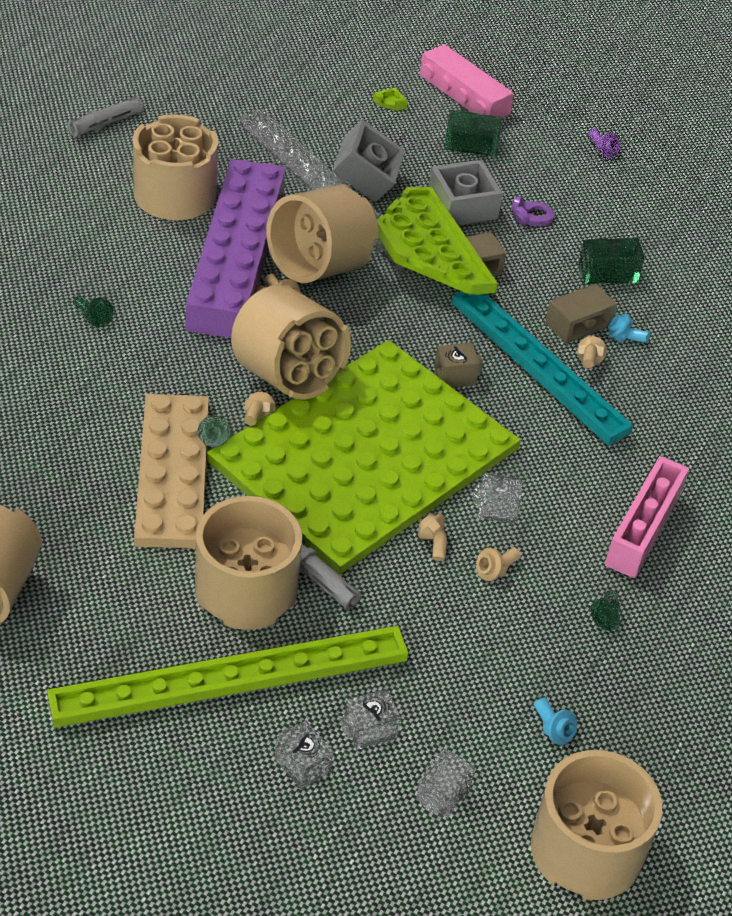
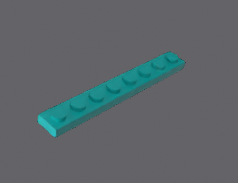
[452,291,633,446]

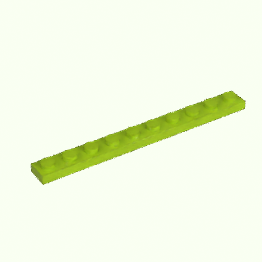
[47,625,408,728]

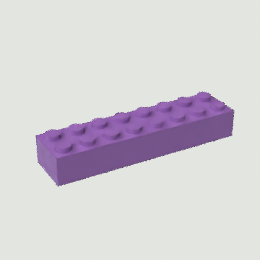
[185,159,286,338]

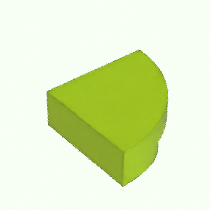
[373,87,408,110]

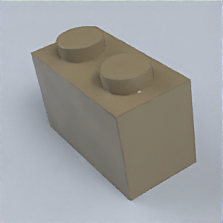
[545,284,617,344]

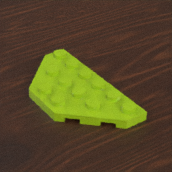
[377,187,498,295]

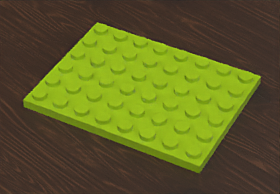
[207,340,521,575]

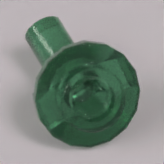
[73,295,113,327]
[198,416,233,447]
[590,590,620,631]

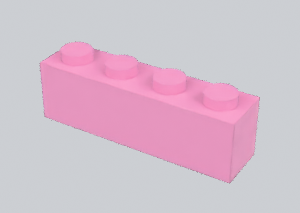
[420,44,514,125]
[605,456,689,579]

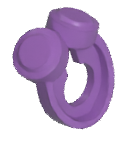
[512,196,555,226]

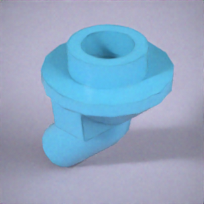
[608,313,650,343]
[533,697,577,745]

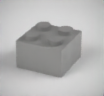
[332,119,405,202]
[428,160,503,226]

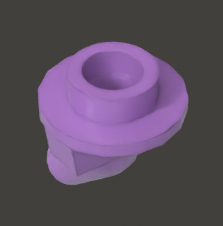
[588,128,620,158]

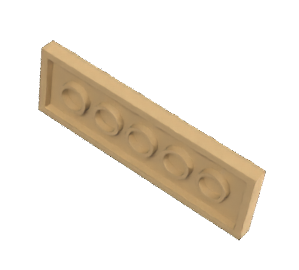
[134,394,209,548]

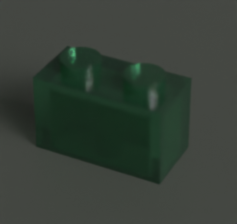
[444,110,502,157]
[578,238,645,284]

